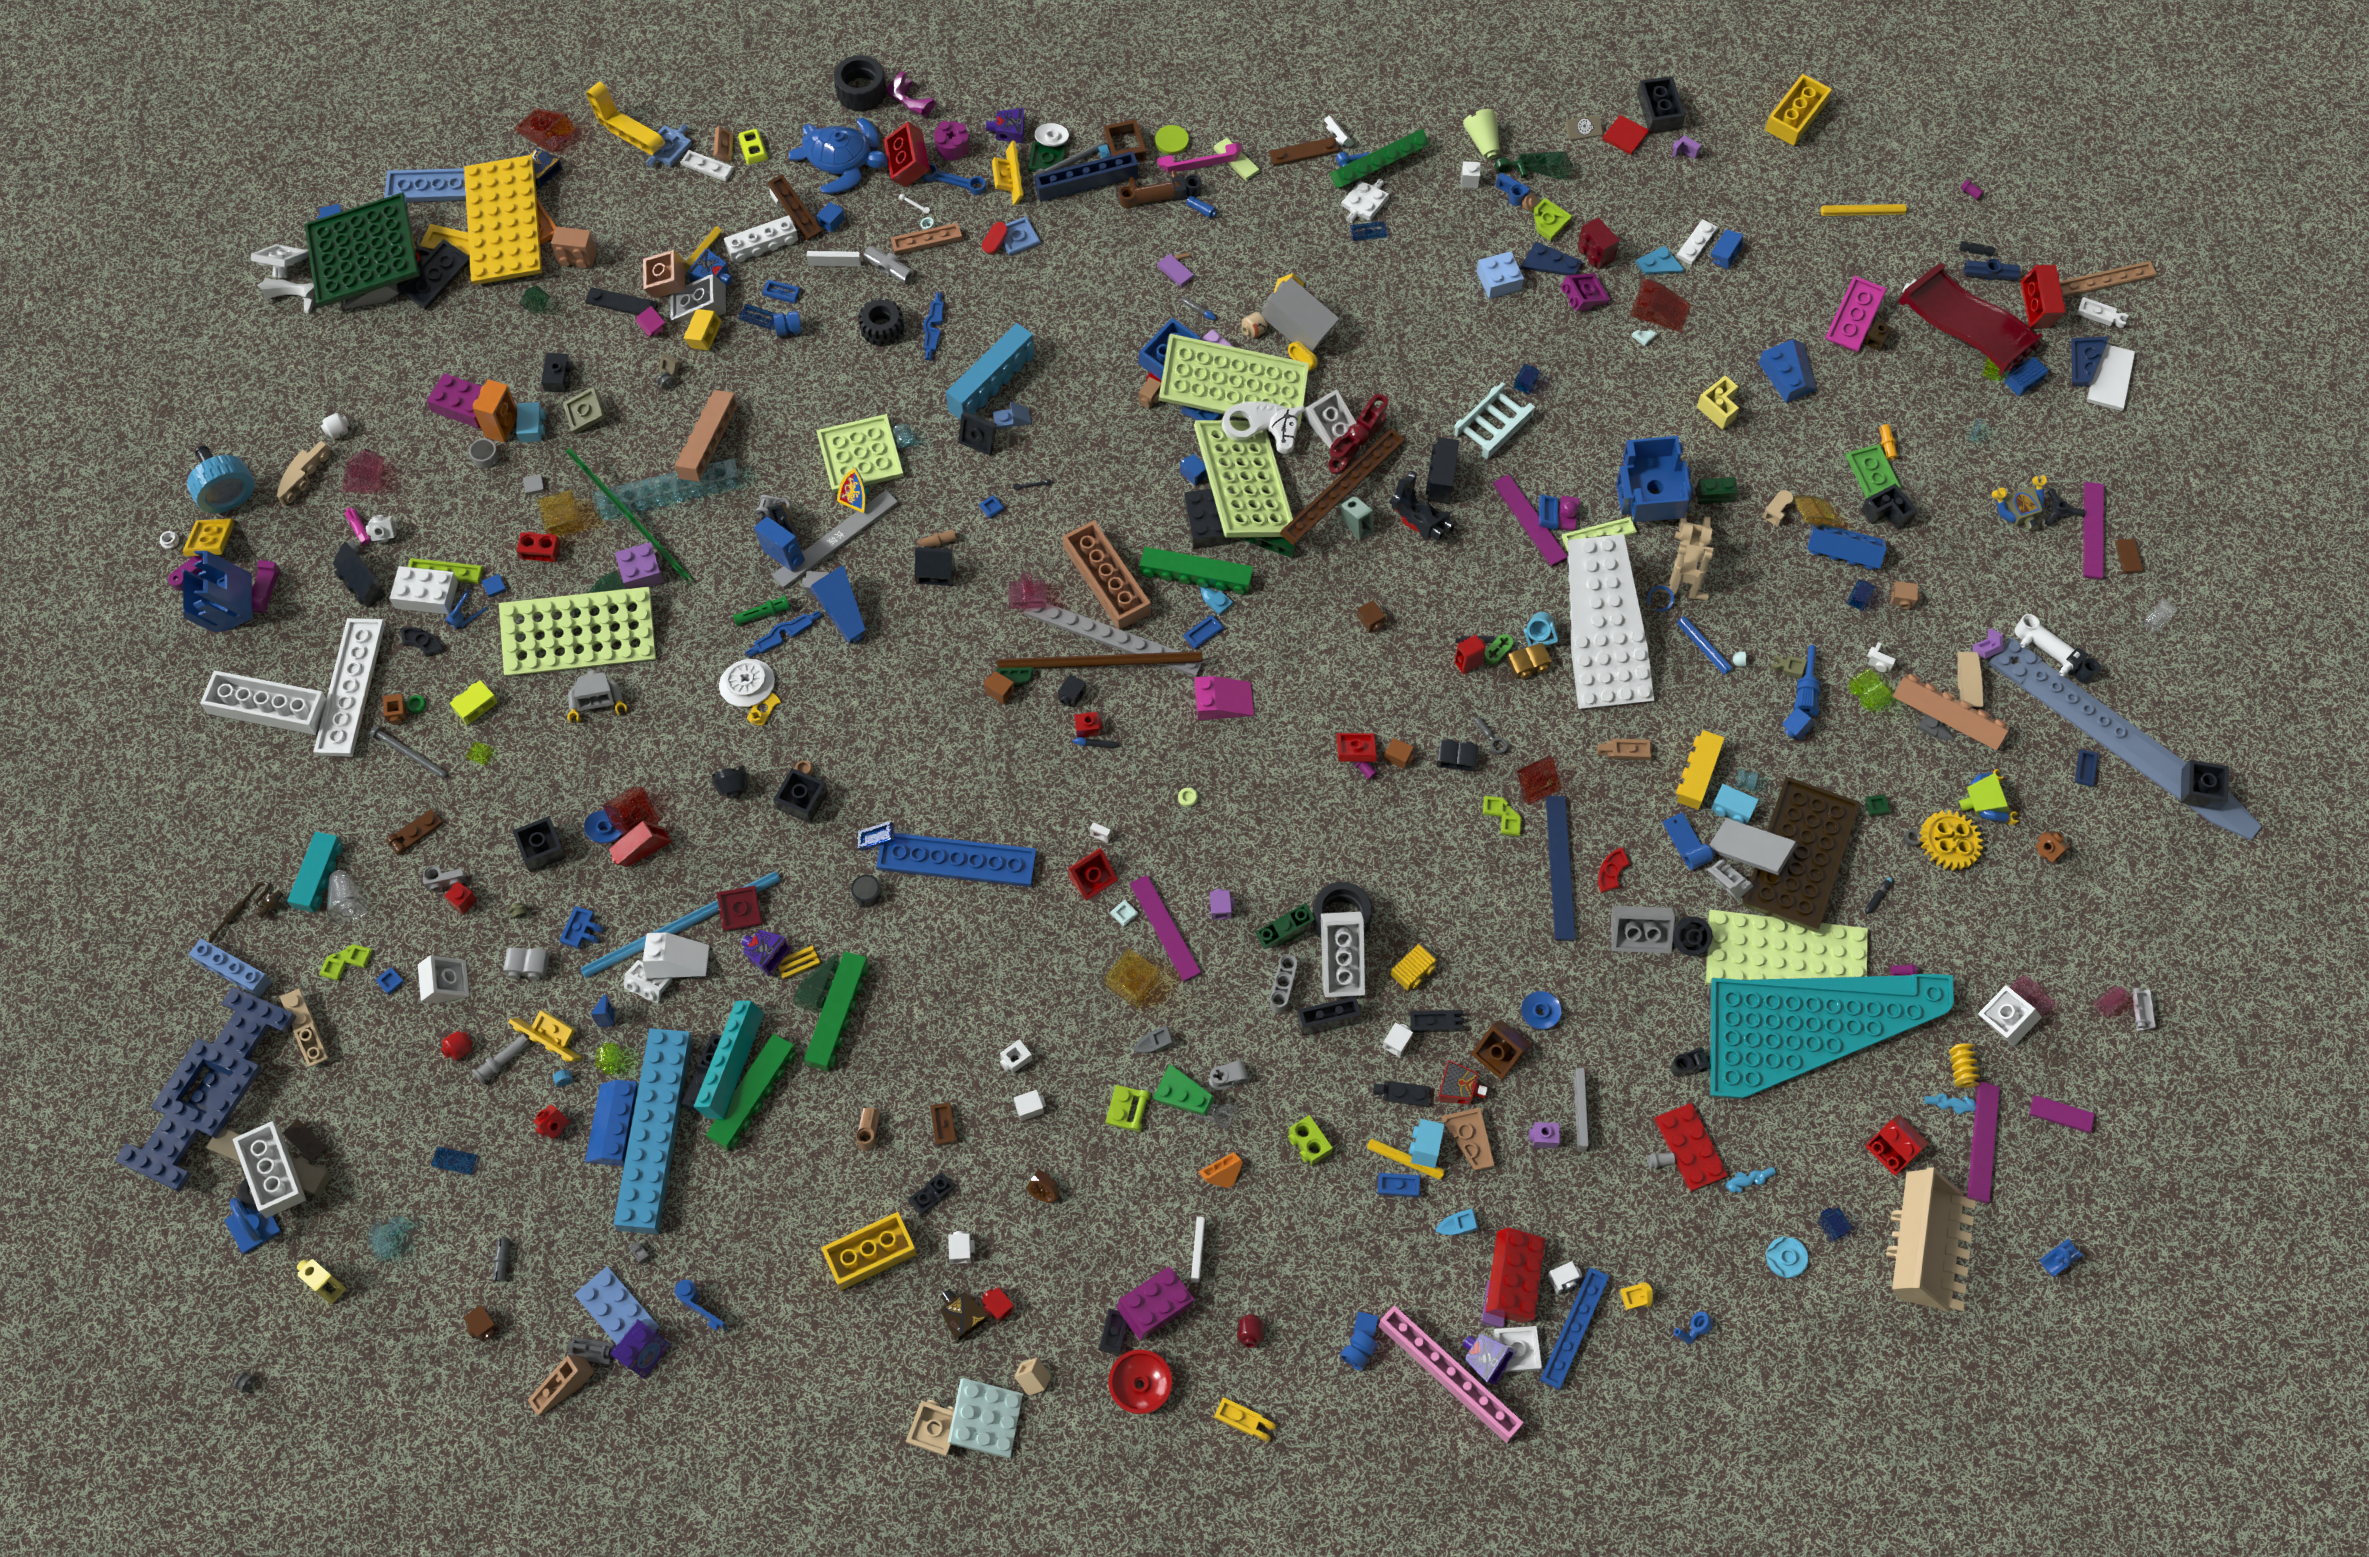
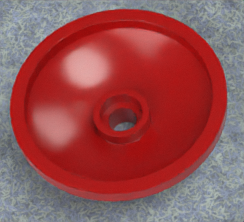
[1108,1349,1172,1414]

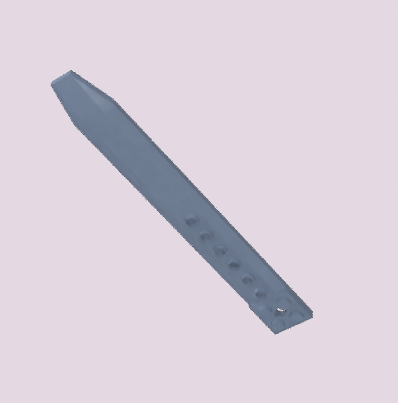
[1988,637,2262,840]

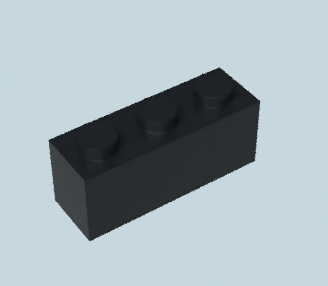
[1297,996,1361,1036]

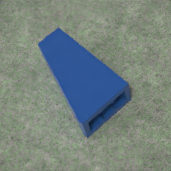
[810,565,865,643]

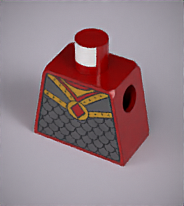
[1437,1060,1487,1105]

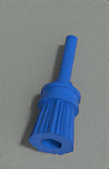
[1794,645,1821,717]

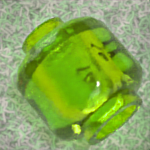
[595,1043,623,1074]

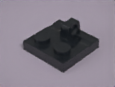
[958,411,997,456]

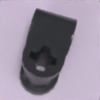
[1670,1047,1711,1077]

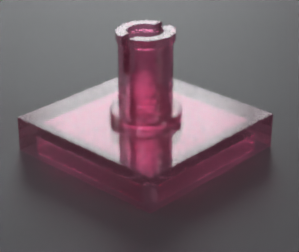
[1009,573,1047,609]

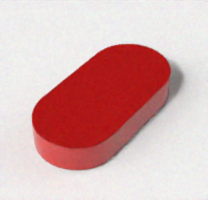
[982,222,1009,255]

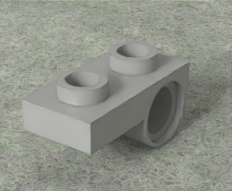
[423,865,467,892]

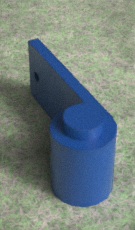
[1662,812,1714,870]
[675,1279,728,1331]

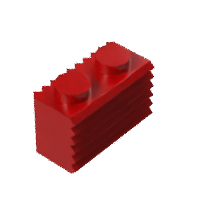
[1454,635,1486,675]

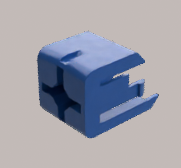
[183,551,253,632]

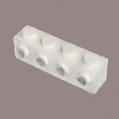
[724,215,798,263]

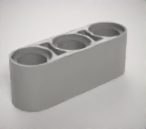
[1270,954,1297,1013]

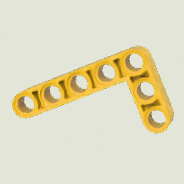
[586,81,665,155]

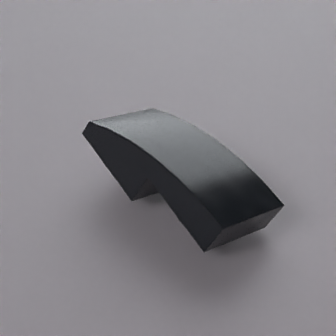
[908,1172,955,1216]

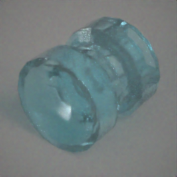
[893,423,915,448]
[1734,768,1758,791]

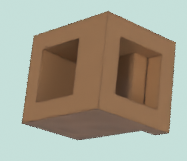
[1139,377,1161,408]

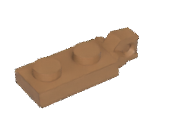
[1597,739,1651,760]

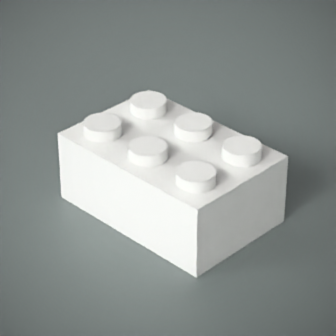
[389,566,458,614]

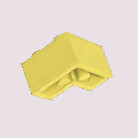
[1697,375,1739,430]

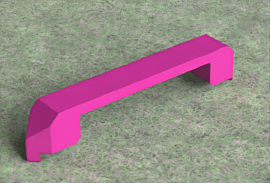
[1157,142,1242,173]

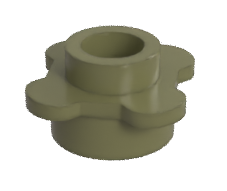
[507,902,528,918]

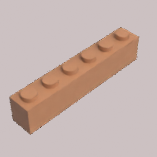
[675,390,738,482]
[1892,673,2009,750]

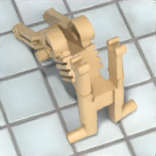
[1657,513,1713,601]

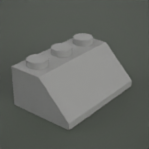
[1611,906,1675,953]

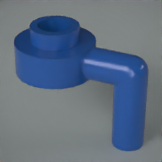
[1674,1311,1713,1344]

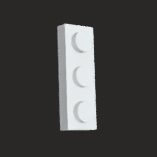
[1676,219,1717,265]

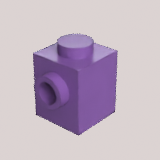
[1210,889,1234,920]
[1529,1122,1560,1148]

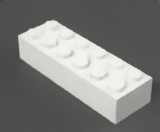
[200,671,327,735]

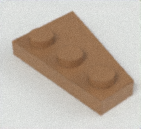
[1441,1107,1495,1172]

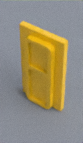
[420,224,470,257]

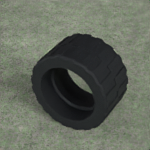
[833,55,886,112]
[1312,881,1372,938]

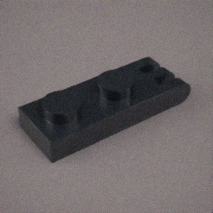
[1409,1010,1465,1033]

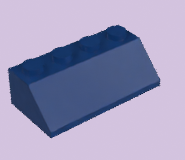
[1807,521,1887,570]
[585,1080,639,1166]

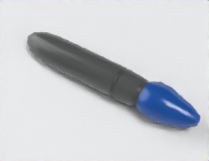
[1181,297,1216,320]

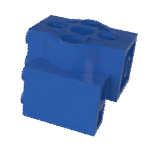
[1616,436,1693,523]

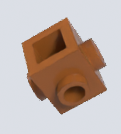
[2035,830,2070,862]

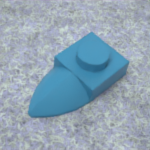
[1201,587,1233,616]
[1435,1208,1479,1236]

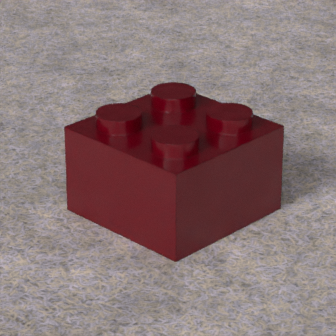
[1577,217,1620,270]

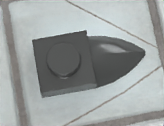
[1917,714,1955,740]
[1134,1025,1175,1053]

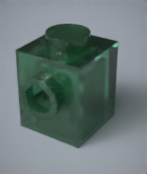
[519,285,550,313]

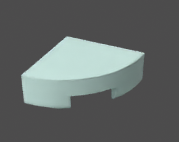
[1632,330,1657,346]

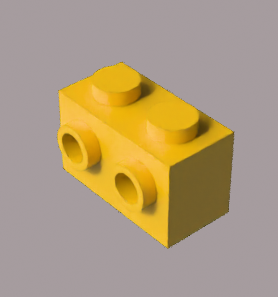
[683,309,722,350]

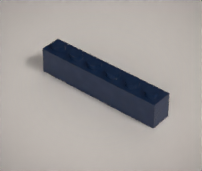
[1034,151,1138,202]

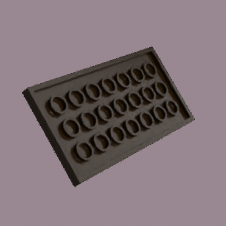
[1741,776,1860,933]

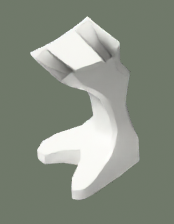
[258,278,316,313]

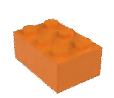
[473,379,517,443]

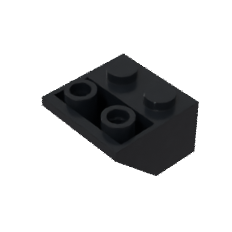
[914,546,955,586]

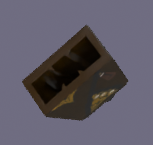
[940,1289,989,1343]

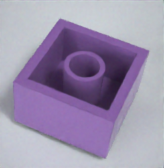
[615,542,663,589]

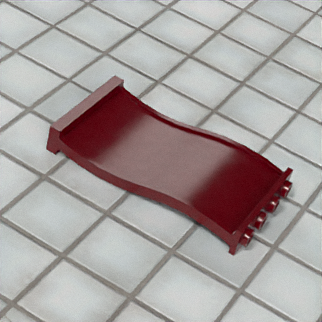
[1898,262,2043,376]

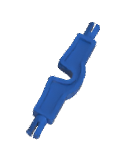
[923,292,944,361]
[745,610,822,658]

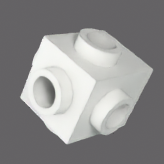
[366,515,396,543]

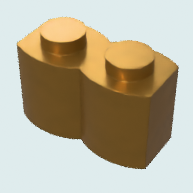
[1507,643,1552,680]

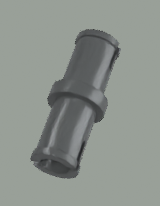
[492,1238,510,1282]

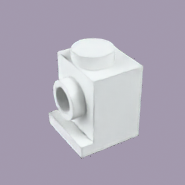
[1000,1039,1032,1073]
[1548,1262,1582,1295]

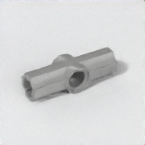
[864,246,914,284]

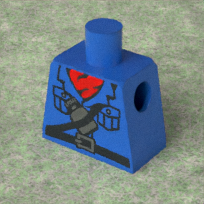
[687,248,733,286]

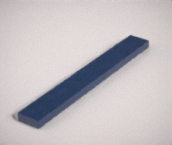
[1545,796,1575,941]

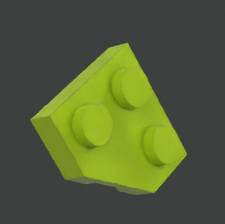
[1533,198,1572,241]

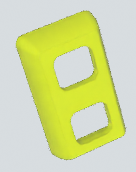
[738,129,768,165]

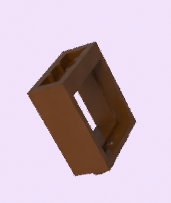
[1103,119,1146,162]

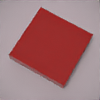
[1602,115,1649,155]
[1337,733,1377,762]

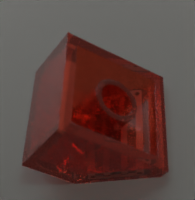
[602,786,660,836]

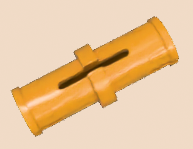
[1879,424,1898,461]

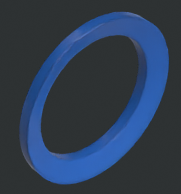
[1647,585,1674,612]

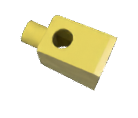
[297,1259,346,1305]

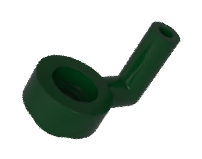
[1494,158,1528,178]

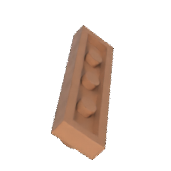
[891,223,962,255]

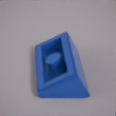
[591,995,615,1027]

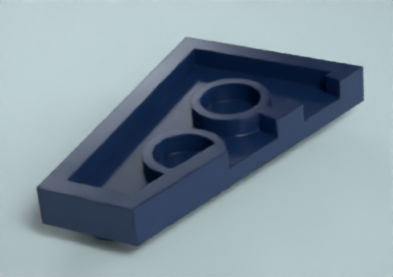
[1520,241,1583,276]
[2071,336,2109,386]

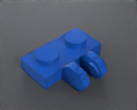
[559,906,604,949]

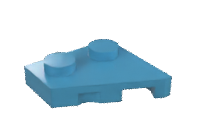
[1635,246,1684,275]

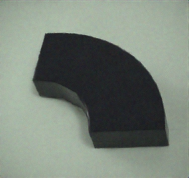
[400,627,444,657]

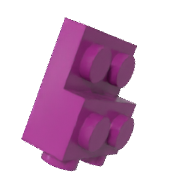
[1561,273,1610,312]

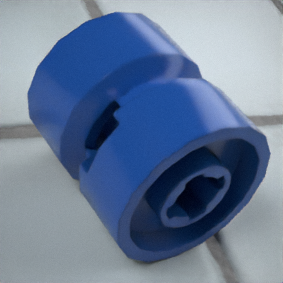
[773,311,802,337]
[1339,1330,1379,1371]

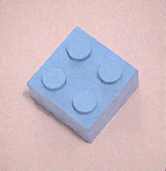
[1477,251,1524,299]

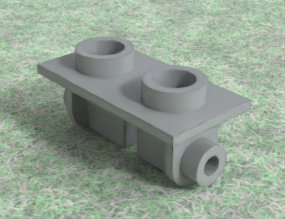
[2131,988,2156,1031]

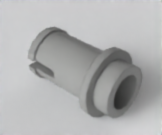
[1647,1151,1675,1169]

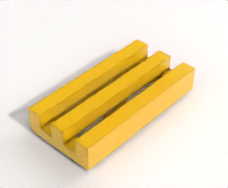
[778,945,820,980]

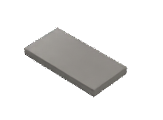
[1710,818,1797,875]

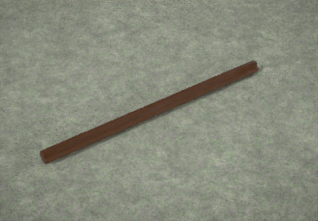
[997,651,1203,669]

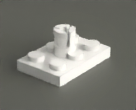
[251,244,309,278]

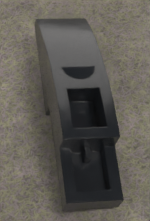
[681,1033,721,1113]

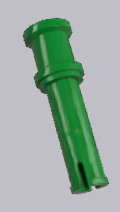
[733,594,791,626]

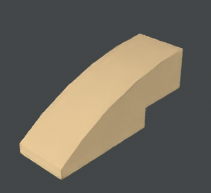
[1958,652,1983,708]

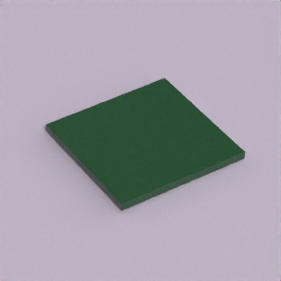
[304,192,420,308]

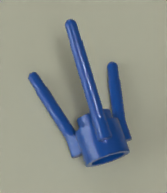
[445,589,488,629]

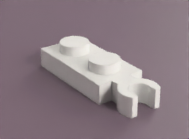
[2077,297,2128,328]

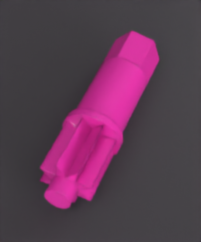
[344,507,371,545]

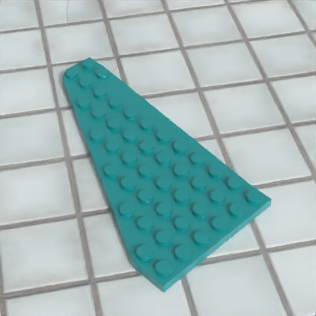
[1710,974,1954,1099]

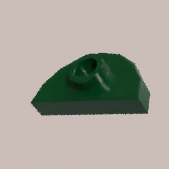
[996,667,1034,687]

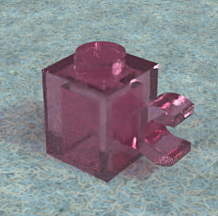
[2092,985,2129,1018]

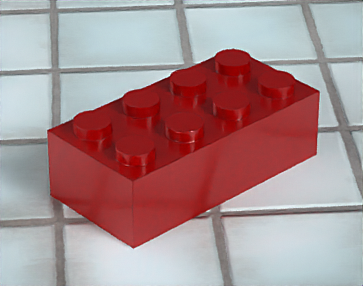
[1485,1227,1545,1323]

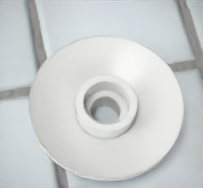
[1035,123,1069,146]

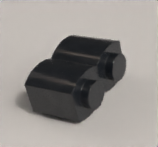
[1436,739,1478,772]

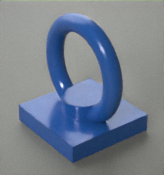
[224,1197,282,1255]

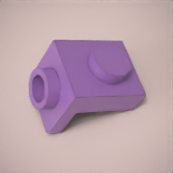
[1672,135,1701,159]
[1973,628,2004,659]

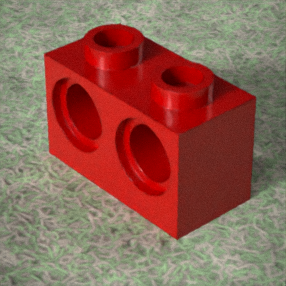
[516,532,561,563]

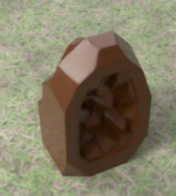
[1026,1169,1059,1203]

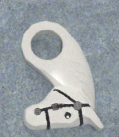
[1222,401,1305,454]

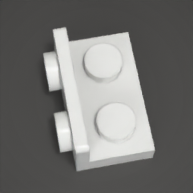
[624,960,672,1004]

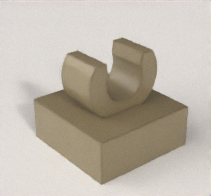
[658,353,682,377]

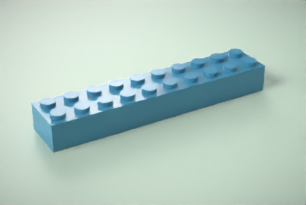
[613,1028,693,1234]

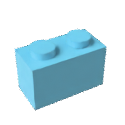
[516,402,546,443]
[1711,784,1759,825]
[1409,1119,1444,1168]

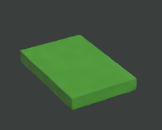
[1845,444,1901,498]

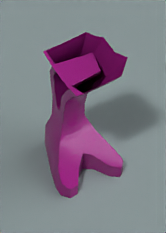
[886,71,937,118]

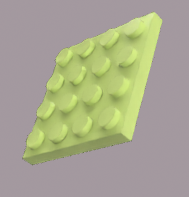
[816,414,904,493]

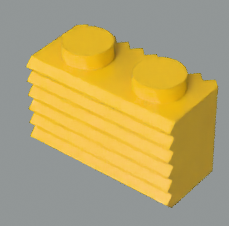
[1391,944,1436,991]

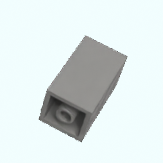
[1261,277,1339,352]

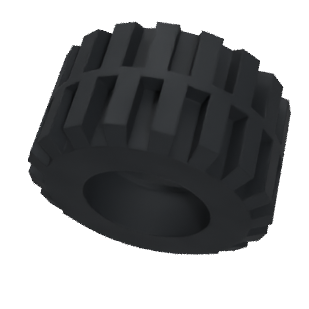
[858,298,904,347]

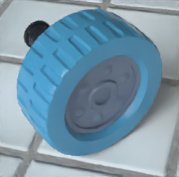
[187,445,255,513]

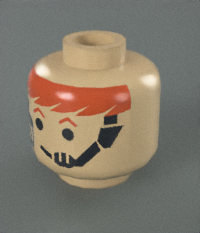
[1241,312,1268,339]

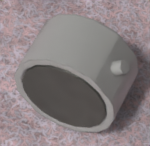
[469,438,499,468]

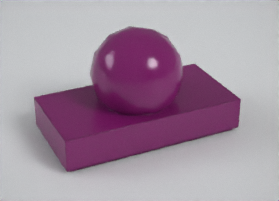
[1557,495,1580,531]

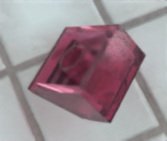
[340,448,385,493]

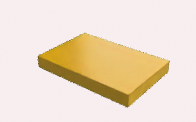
[183,519,234,556]

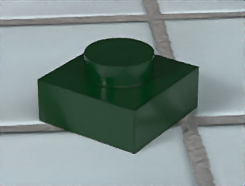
[1865,794,1890,817]

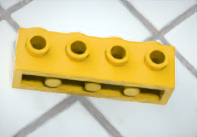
[1675,730,1725,810]

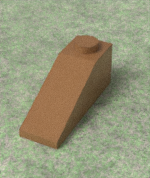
[528,1355,594,1416]

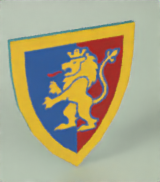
[837,468,869,513]

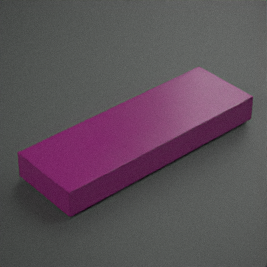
[2029,1095,2095,1133]

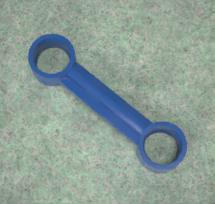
[921,163,986,195]

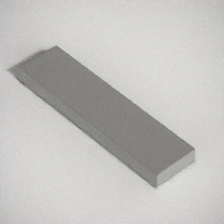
[1574,1068,1588,1152]

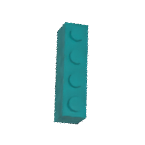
[287,831,343,913]

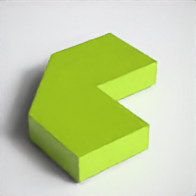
[1483,796,1521,837]
[319,944,373,981]

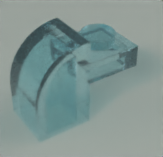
[368,1215,411,1262]

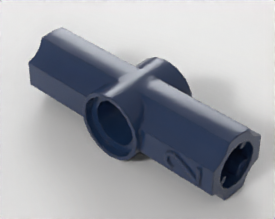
[1964,259,2020,281]

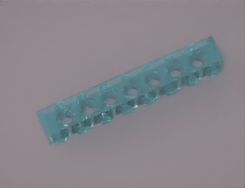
[591,458,741,519]

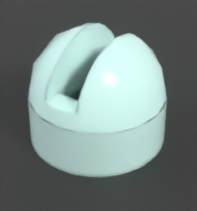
[920,217,935,230]
[1733,652,1746,667]

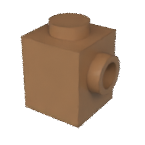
[1891,581,1921,609]

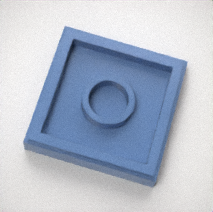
[1003,216,1041,256]

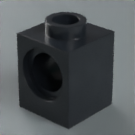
[1058,674,1087,708]

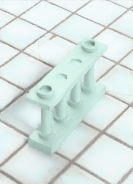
[1454,382,1535,460]

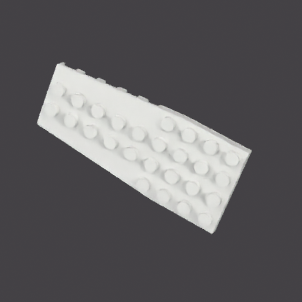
[1567,534,1654,709]

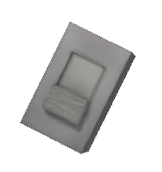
[628,1241,650,1264]

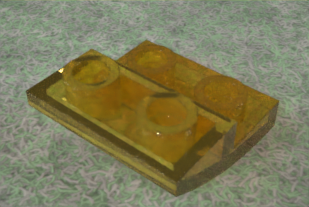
[1793,495,1841,528]

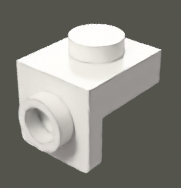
[1867,642,1896,673]

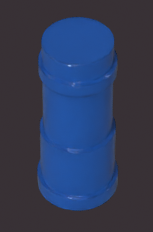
[1186,196,1217,219]

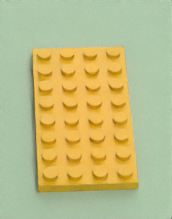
[464,155,542,285]

